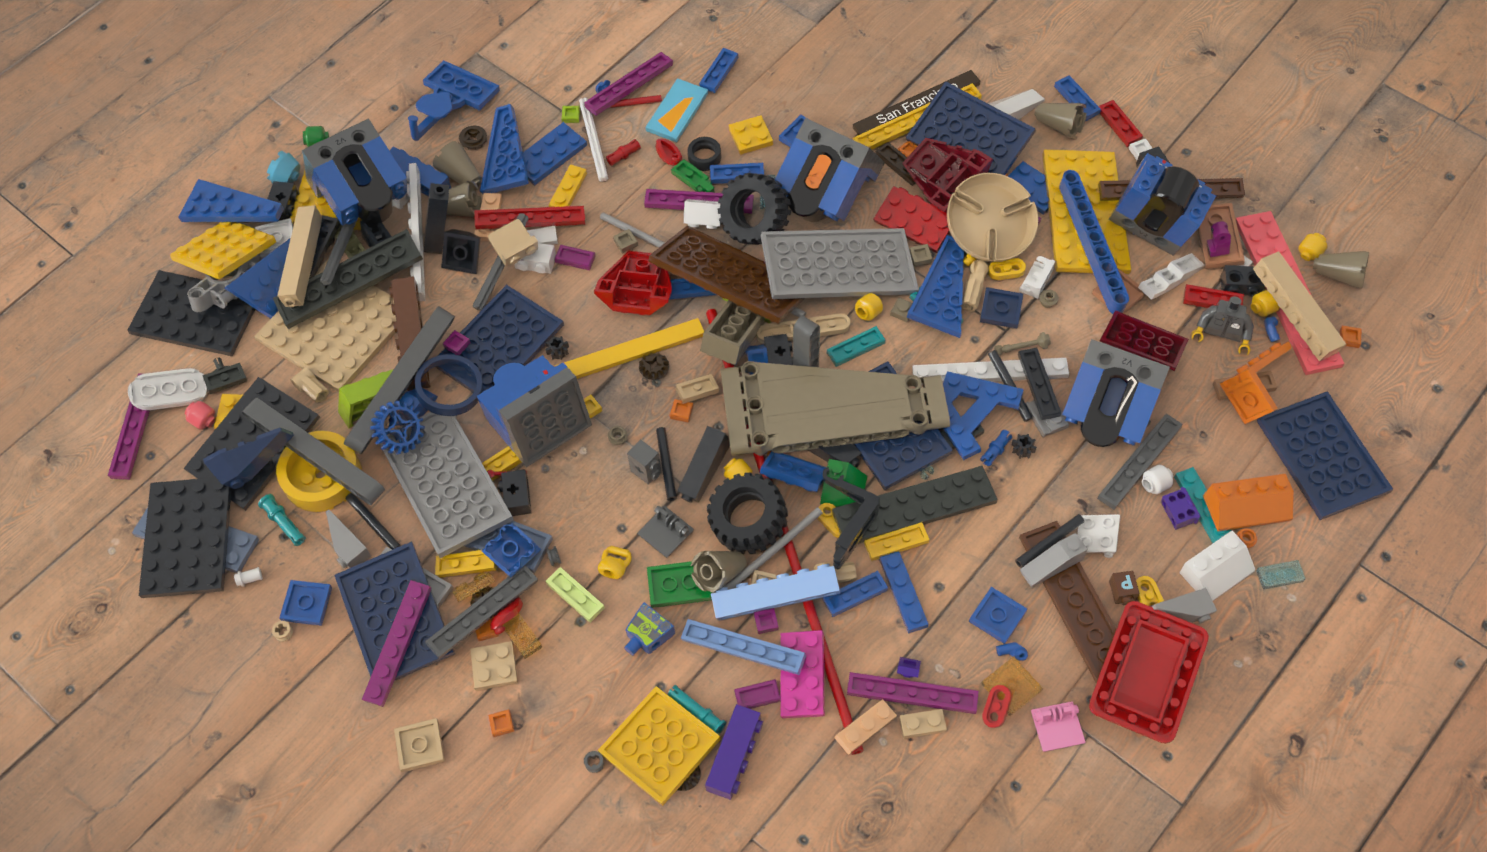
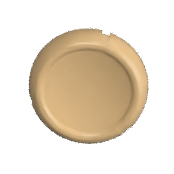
[947,173,1038,262]

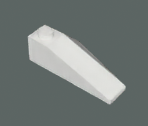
[988,89,1045,120]

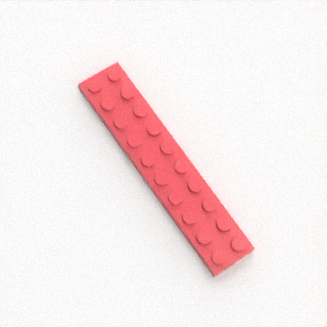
[1236,211,1344,375]

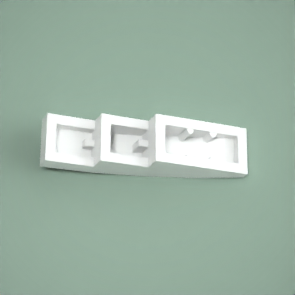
[1138,253,1205,300]

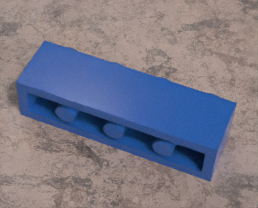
[389,146,451,197]

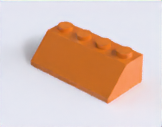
[1203,474,1294,531]

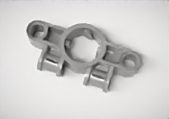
[187,254,261,312]

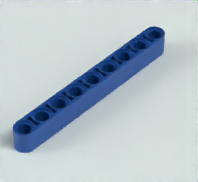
[1059,170,1129,314]

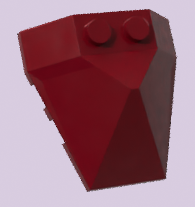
[902,138,993,213]

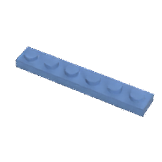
[681,619,806,675]

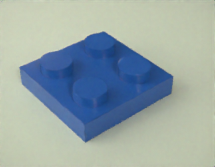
[279,580,332,626]
[969,587,1027,644]

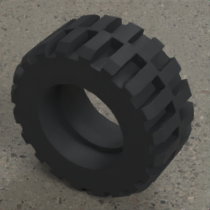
[717,173,791,245]
[707,473,788,554]

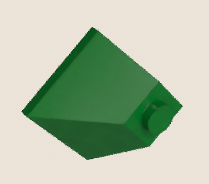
[820,459,868,507]

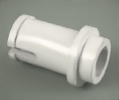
[234,567,263,587]

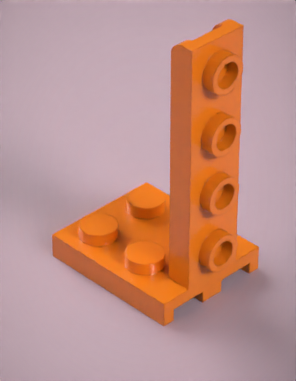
[1220,341,1291,424]

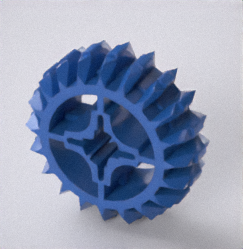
[370,401,425,455]

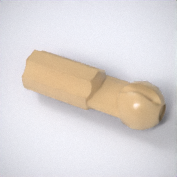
[962,260,988,312]

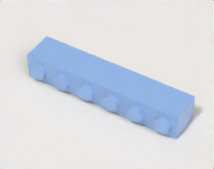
[711,564,840,621]

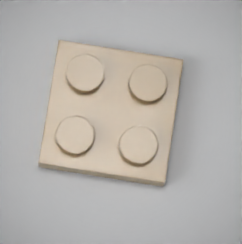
[470,641,518,691]
[394,718,445,772]

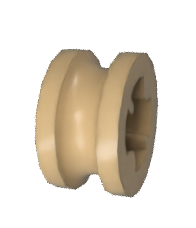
[272,621,293,642]

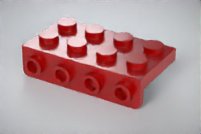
[873,186,950,253]

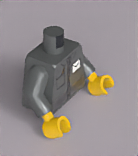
[1191,296,1254,355]

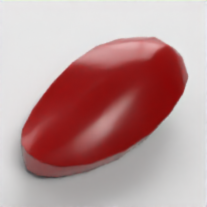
[655,138,683,166]
[490,597,523,635]

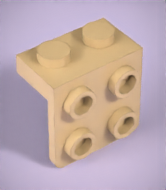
[488,219,538,267]

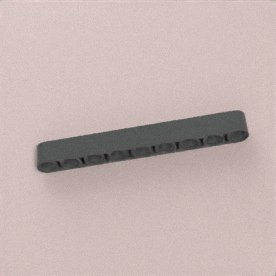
[344,306,455,454]
[242,398,385,505]

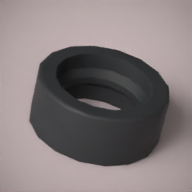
[687,136,721,171]

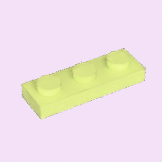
[546,567,605,623]

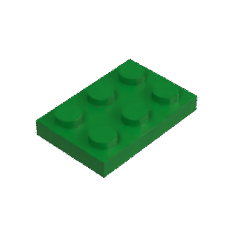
[647,561,712,608]

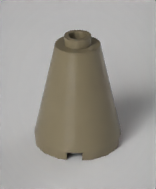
[1035,103,1087,139]
[433,141,482,187]
[447,181,482,217]
[1313,251,1369,288]
[691,551,747,592]

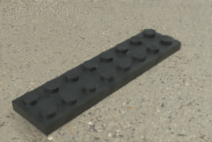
[273,229,423,329]
[832,465,998,544]

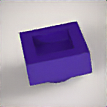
[897,657,921,678]

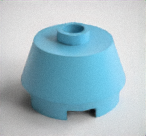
[267,151,301,184]

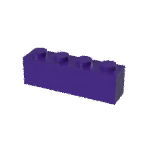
[705,704,763,800]

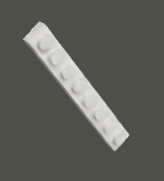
[406,163,426,301]
[912,358,1069,385]

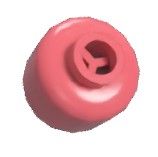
[185,401,216,430]

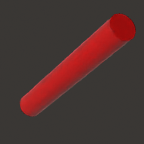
[610,95,662,108]

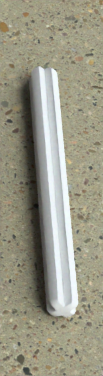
[579,98,608,182]

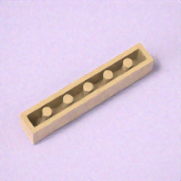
[1253,251,1346,361]

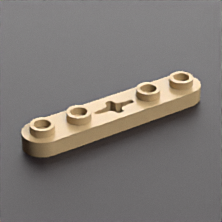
[757,314,850,344]

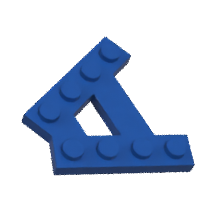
[943,371,1024,460]

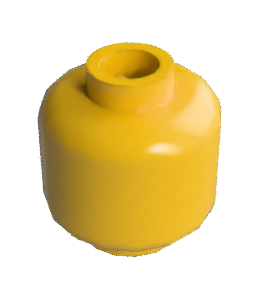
[1298,233,1328,261]
[1251,289,1280,317]
[855,293,883,321]
[723,458,753,480]

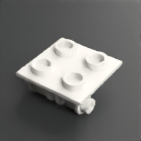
[1077,515,1120,558]

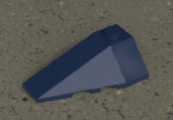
[203,427,294,489]

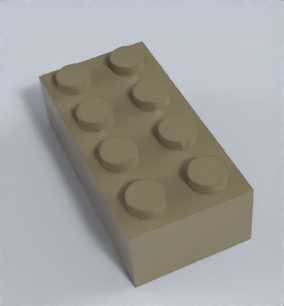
[700,300,765,365]

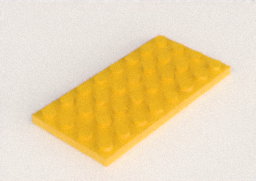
[1042,149,1131,274]

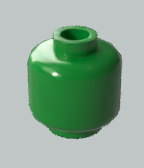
[303,126,329,147]

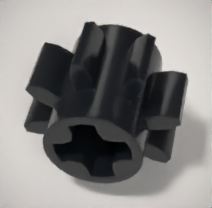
[545,336,569,360]
[1011,434,1037,459]

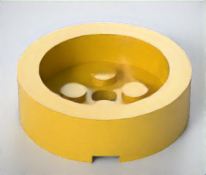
[276,431,362,512]

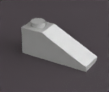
[326,509,371,569]
[1020,533,1088,587]
[1152,588,1217,624]

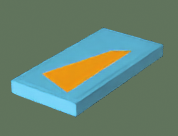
[645,78,708,143]

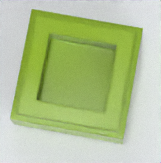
[561,105,580,123]

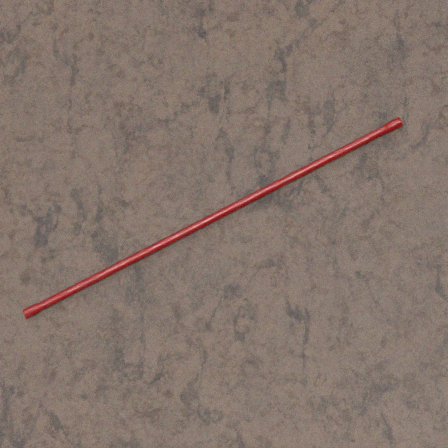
[706,309,864,755]

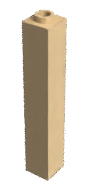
[277,205,322,307]

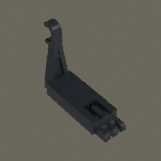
[822,467,880,570]

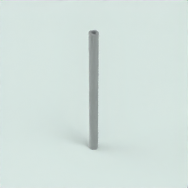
[724,507,823,590]

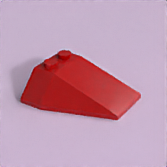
[594,251,672,315]

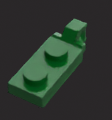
[671,159,715,193]

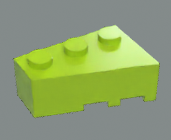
[338,369,402,429]

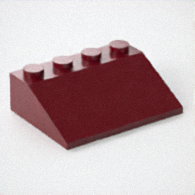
[1099,310,1189,371]

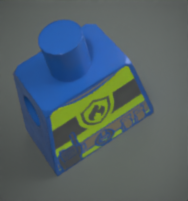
[624,602,675,656]

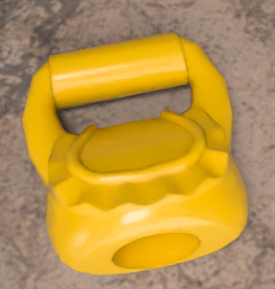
[598,545,632,579]

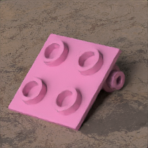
[1031,701,1086,752]

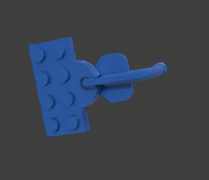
[408,60,500,141]

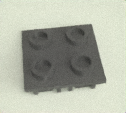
[637,505,694,558]

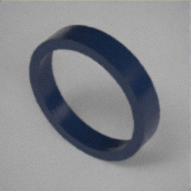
[415,354,482,416]

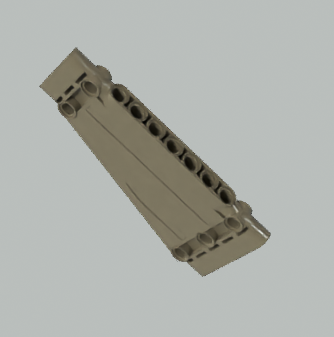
[721,361,950,456]

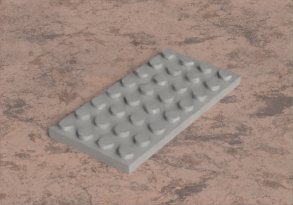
[760,228,919,299]
[377,404,514,558]

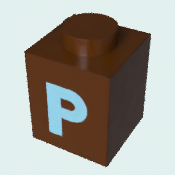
[1109,570,1140,605]

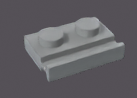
[1026,399,1069,437]

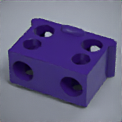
[1161,487,1200,530]

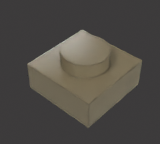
[613,229,638,253]
[909,244,932,266]
[890,298,912,322]

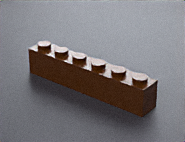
[389,276,431,391]

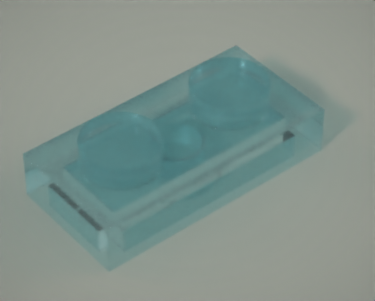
[1256,560,1306,590]

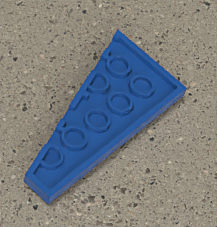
[480,104,529,194]
[178,179,284,222]
[907,235,964,338]
[224,238,291,319]

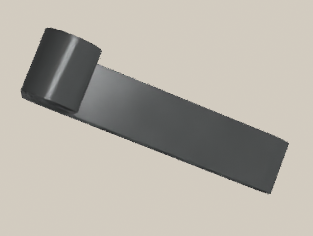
[793,316,820,367]

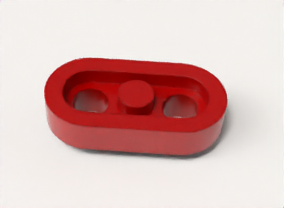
[982,685,1013,728]

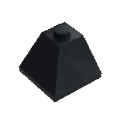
[441,229,481,274]

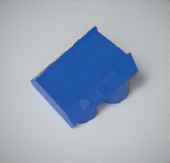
[482,523,542,577]

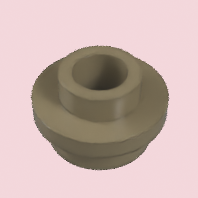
[1039,290,1059,308]
[608,426,628,445]

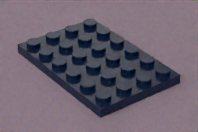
[906,82,1036,175]
[436,284,564,393]
[854,361,953,491]
[1257,391,1393,520]
[334,541,455,681]

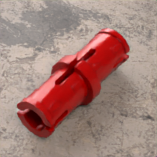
[606,139,641,166]

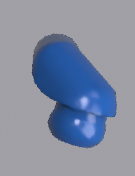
[1264,316,1280,343]
[996,642,1028,661]

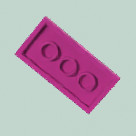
[781,630,825,718]

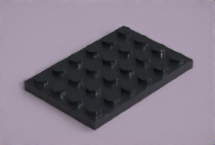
[127,270,255,357]
[183,377,320,511]
[138,477,232,598]

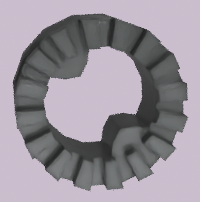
[546,546,561,566]
[584,751,604,773]

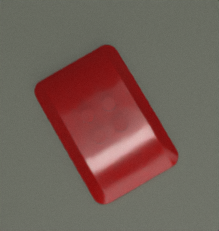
[1089,601,1209,744]

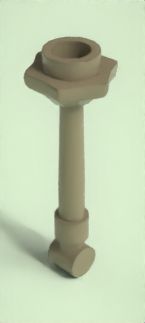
[994,332,1051,356]

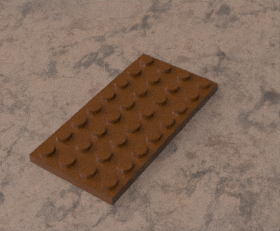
[648,225,805,324]

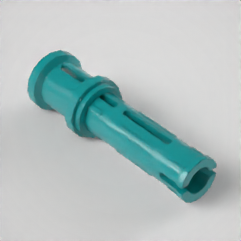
[258,494,306,546]
[667,685,727,735]

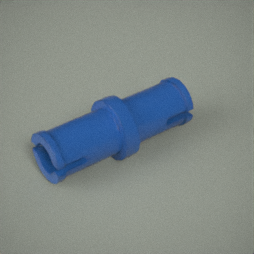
[980,430,1012,466]

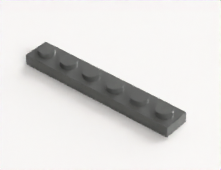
[1097,414,1183,510]
[426,565,538,659]

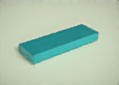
[827,326,886,367]

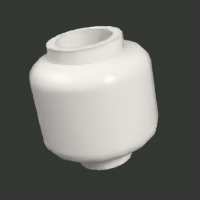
[1142,465,1173,494]

